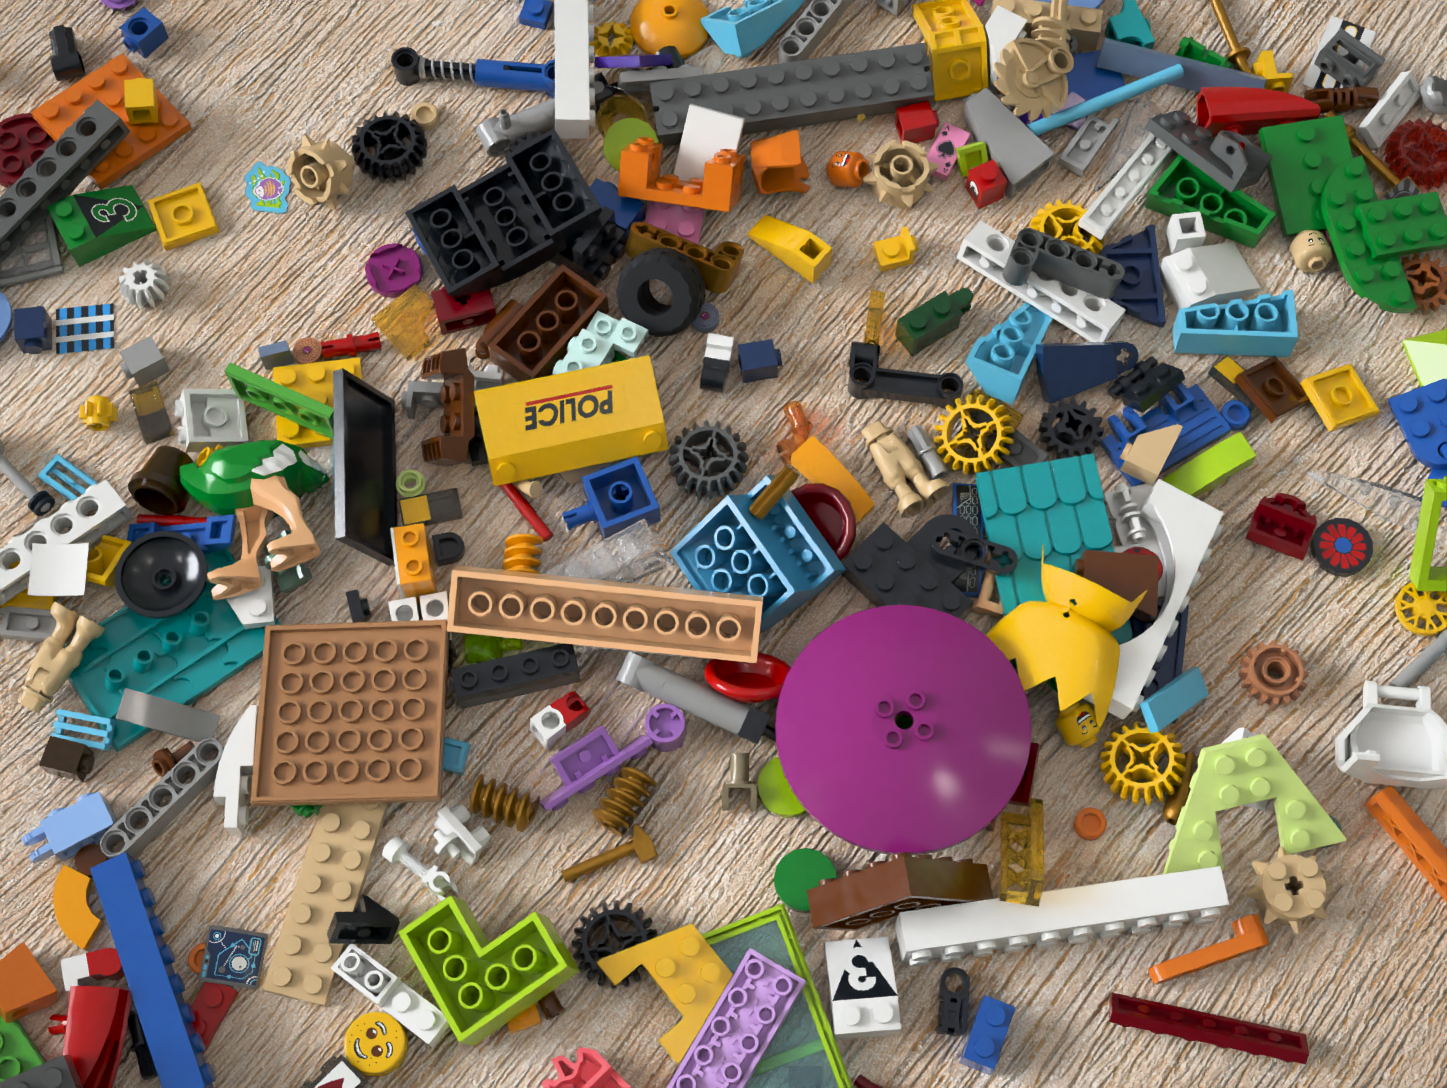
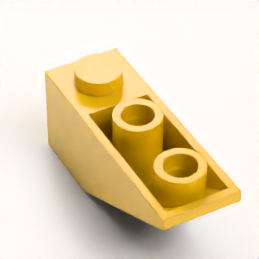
[747,215,832,284]

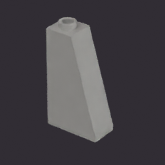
[963,88,1055,199]

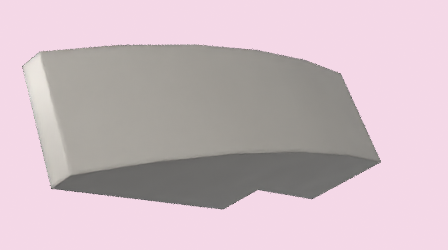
[116,688,220,742]

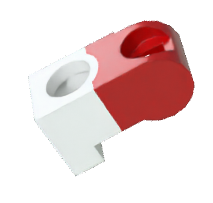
[530,691,591,751]
[60,948,125,993]

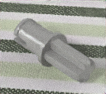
[907,425,949,480]

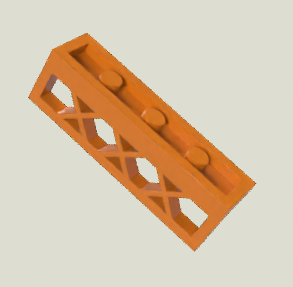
[1364,785,1447,902]

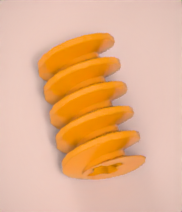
[502,534,544,574]

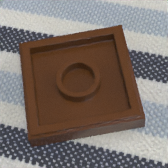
[1234,356,1310,424]

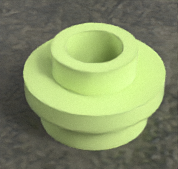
[396,470,426,499]

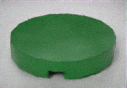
[774,848,837,913]

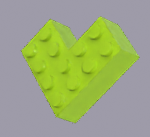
[398,895,580,1046]

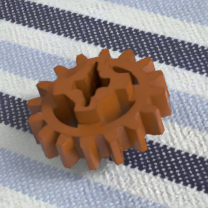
[1401,253,1447,316]

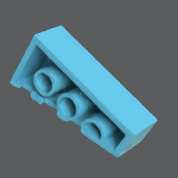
[1172,290,1298,357]

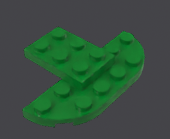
[1321,156,1447,313]

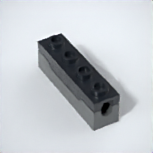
[451,643,581,709]

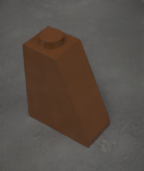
[1074,550,1159,623]

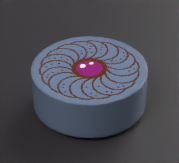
[691,303,719,333]

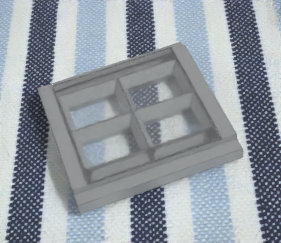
[0,214,64,288]

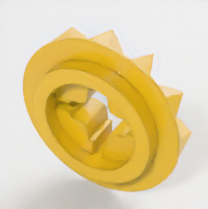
[590,19,633,57]

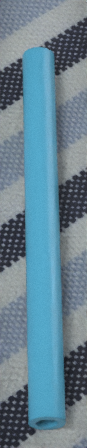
[1026,64,1184,136]

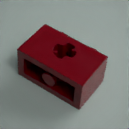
[431,287,497,335]

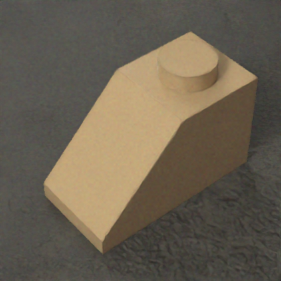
[1120,424,1183,486]

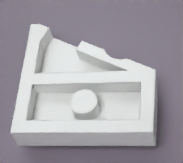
[216,566,276,629]

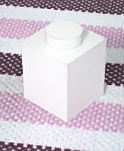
[1166,211,1206,255]

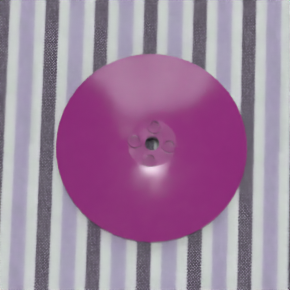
[775,605,1031,855]

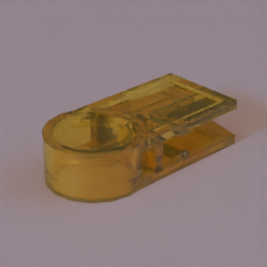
[864,290,885,345]

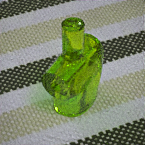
[464,633,523,664]

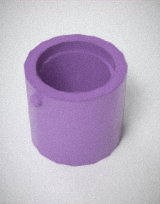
[645,703,686,752]

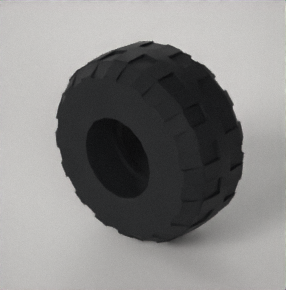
[616,247,706,337]

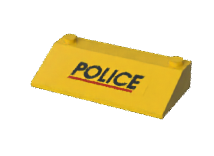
[473,355,669,486]

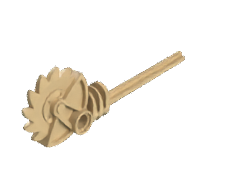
[993,0,1074,122]

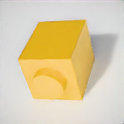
[124,78,158,124]

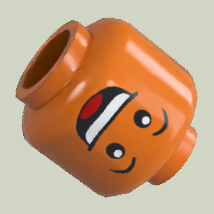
[826,151,870,188]

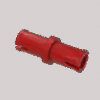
[321,332,382,360]

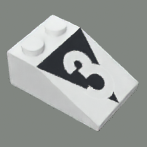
[824,937,901,1040]

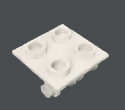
[1104,481,1157,546]

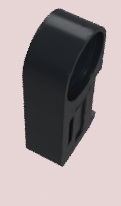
[935,967,970,1036]

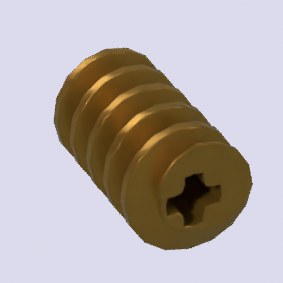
[592,767,658,837]
[470,774,540,832]

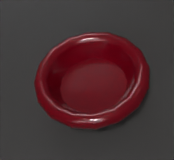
[791,483,856,561]

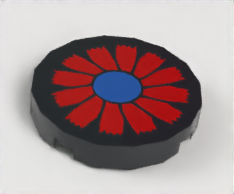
[1311,518,1373,577]

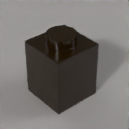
[39,736,95,782]

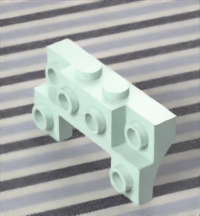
[552,310,649,375]

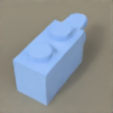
[21,791,117,863]

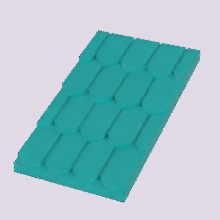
[975,453,1133,670]
[64,548,281,753]

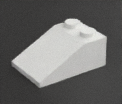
[1160,242,1260,311]

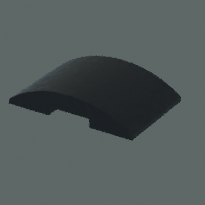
[405,128,603,297]

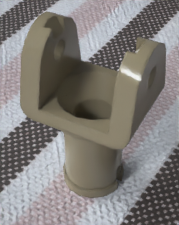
[722,753,757,811]

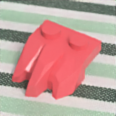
[541,1047,631,1088]

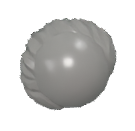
[1420,75,1447,115]

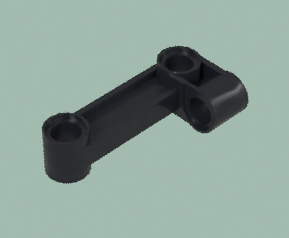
[848,341,963,409]

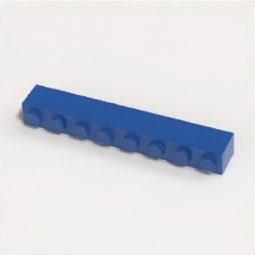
[90,852,216,1088]

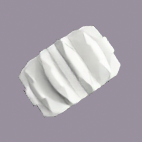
[118,259,169,310]

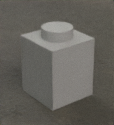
[119,336,170,387]

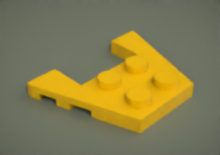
[596,924,733,1064]

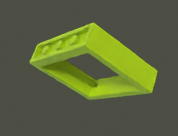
[1409,476,1447,591]

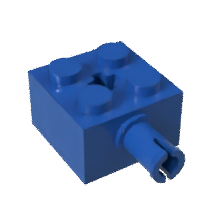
[562,456,661,542]

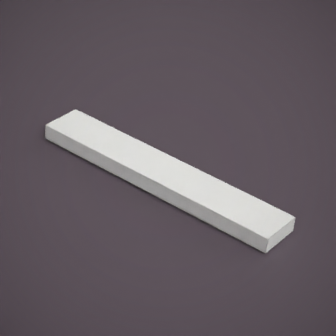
[1078,133,1174,240]

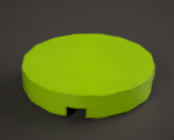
[603,118,659,171]
[757,756,807,818]

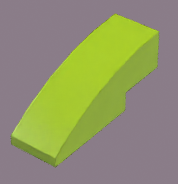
[1162,432,1257,497]

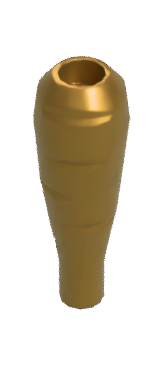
[1162,752,1196,825]

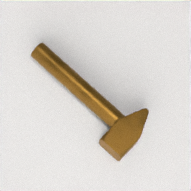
[561,824,658,883]

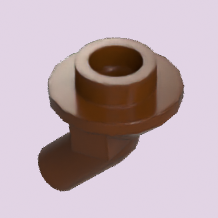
[152,741,195,777]

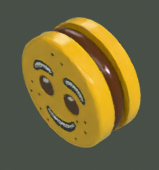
[344,1012,408,1077]

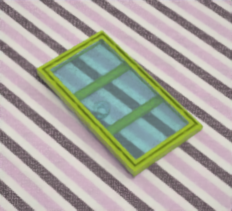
[702,904,853,1088]

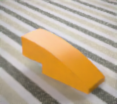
[791,435,875,524]

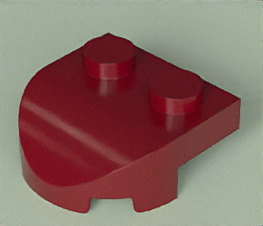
[1245,493,1317,561]

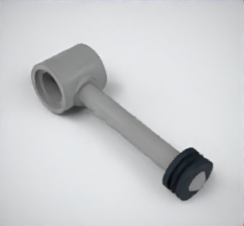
[0,441,55,516]

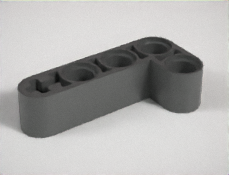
[1002,228,1125,299]

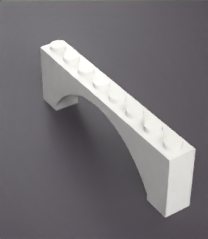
[1083,479,1224,720]

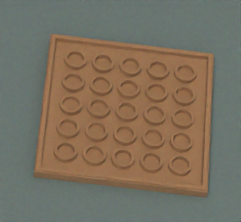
[250,620,450,807]

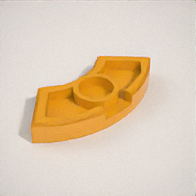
[53,864,103,951]

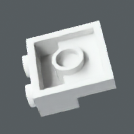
[175,389,249,452]

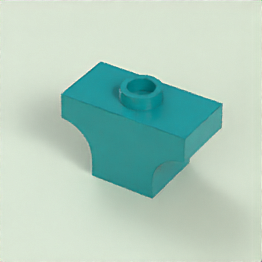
[1104,0,1155,50]

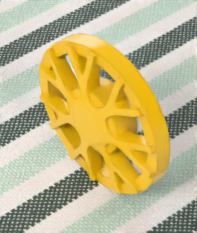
[1395,582,1447,636]

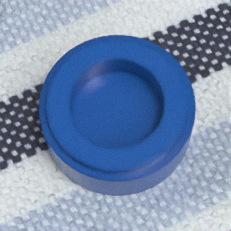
[1220,400,1251,431]

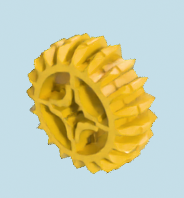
[1030,199,1105,255]
[934,395,1015,475]
[1100,721,1186,805]

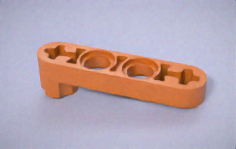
[1147,914,1270,985]

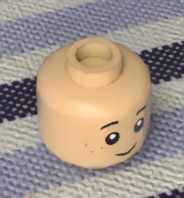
[1290,230,1332,272]

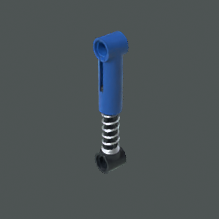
[391,47,555,98]

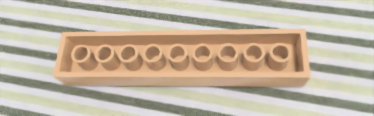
[447,565,763,663]

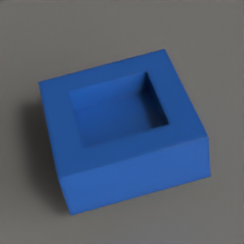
[519,0,554,30]

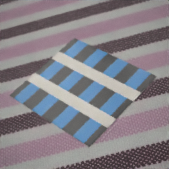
[56,303,114,354]

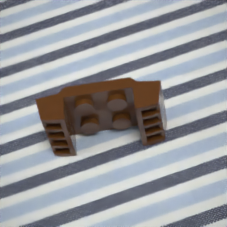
[421,348,475,467]

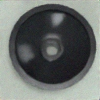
[115,531,208,619]

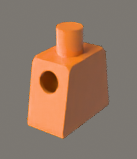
[0,942,58,1023]

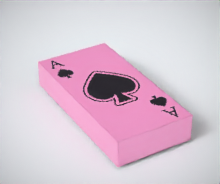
[926,123,971,181]

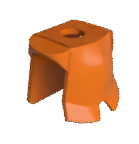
[750,130,811,195]

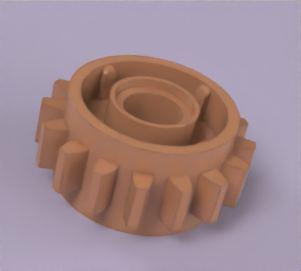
[1238,640,1309,709]

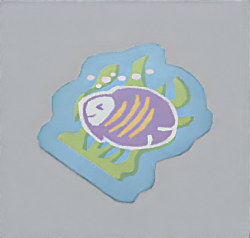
[244,161,291,214]

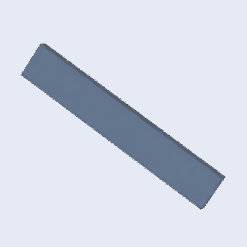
[1096,38,1266,92]

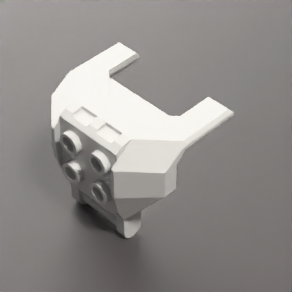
[1335,680,1447,790]

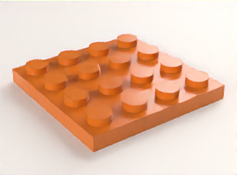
[31,53,192,190]

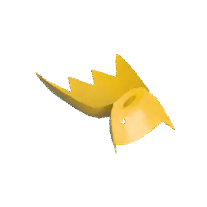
[985,544,1147,728]

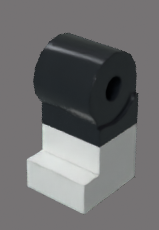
[700,333,734,393]

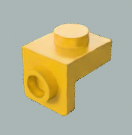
[1252,50,1294,93]

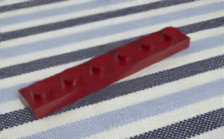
[1109,992,1309,1065]

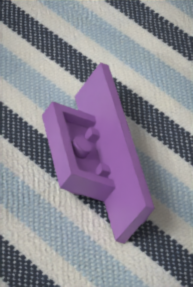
[539,725,653,811]

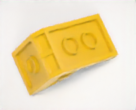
[912,0,989,101]

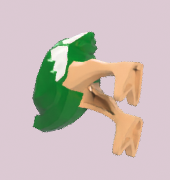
[180,439,330,600]

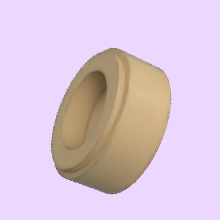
[411,102,440,131]

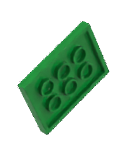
[1258,115,1353,238]

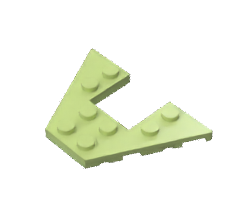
[1160,734,1347,875]

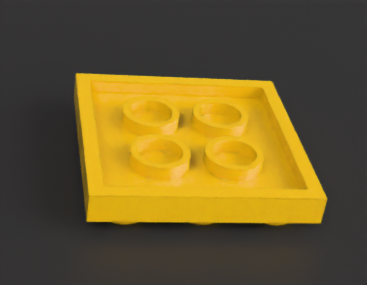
[273,357,363,449]

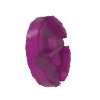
[365,243,423,298]

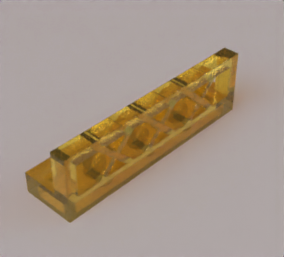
[999,798,1044,907]

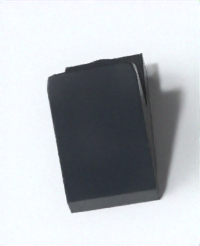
[327,894,400,944]

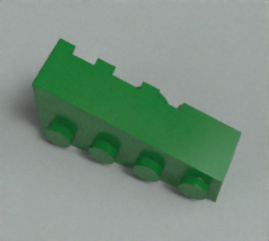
[1145,154,1276,248]

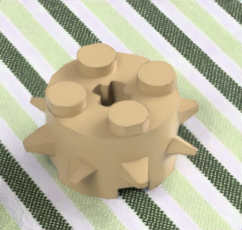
[287,135,355,210]
[863,139,939,209]
[1246,847,1333,934]

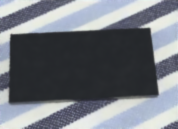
[333,368,398,566]

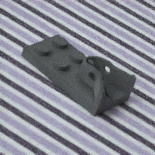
[1144,110,1272,193]

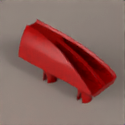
[1196,87,1321,151]
[48,986,132,1088]

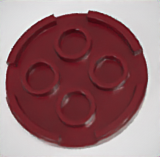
[0,113,55,188]

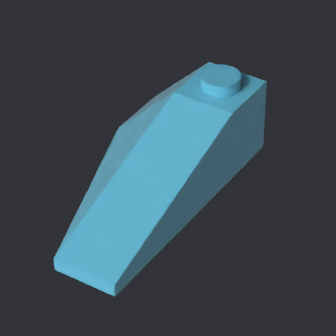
[700,0,806,58]
[965,302,1053,405]

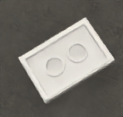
[673,104,745,181]

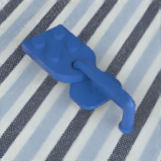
[1388,378,1447,508]

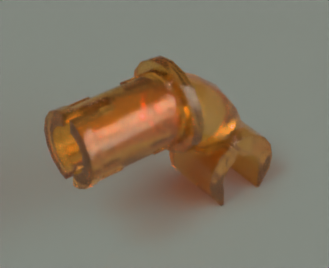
[776,401,813,464]

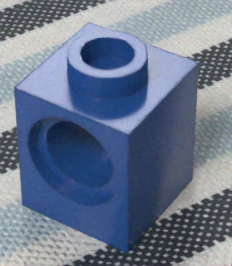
[119,7,169,58]

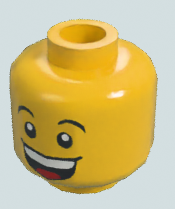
[1055,701,1101,748]

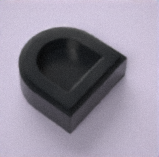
[432,532,465,567]

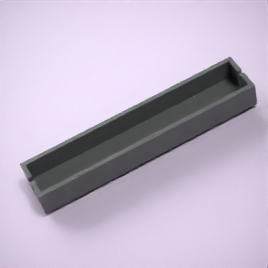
[650,42,935,147]

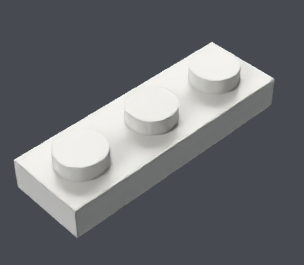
[1358,71,1421,149]

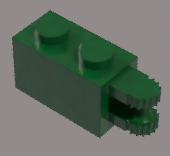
[895,288,974,356]

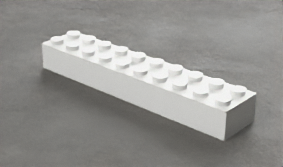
[895,866,1229,967]

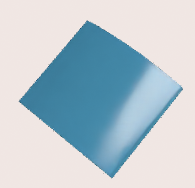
[670,475,846,634]

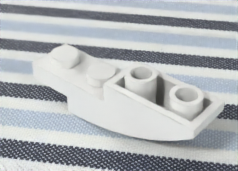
[213,705,258,835]
[331,944,450,1048]

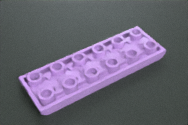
[667,948,806,1088]

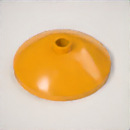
[630,0,709,59]

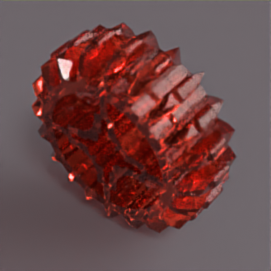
[1384,117,1447,192]

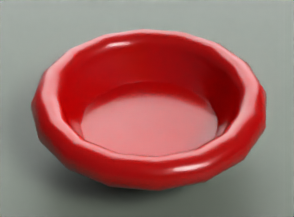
[704,652,791,703]

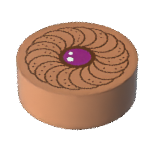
[293,337,323,364]

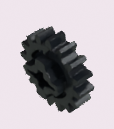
[1038,398,1104,459]

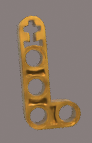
[625,222,744,293]

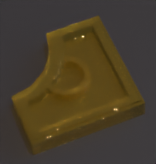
[371,284,435,361]

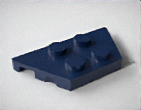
[1099,225,1166,327]

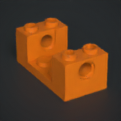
[618,137,745,212]

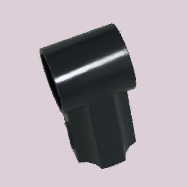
[49,25,86,81]

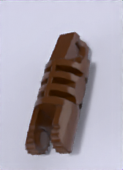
[1304,86,1379,114]

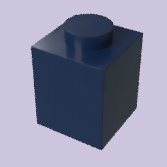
[14,306,52,354]
[738,339,782,383]

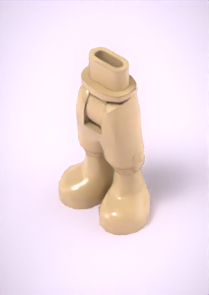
[861,420,949,518]
[17,602,106,714]

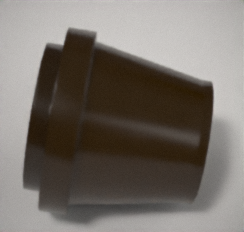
[128,446,194,515]

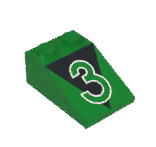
[47,185,157,267]

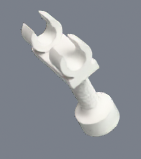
[382,836,460,901]

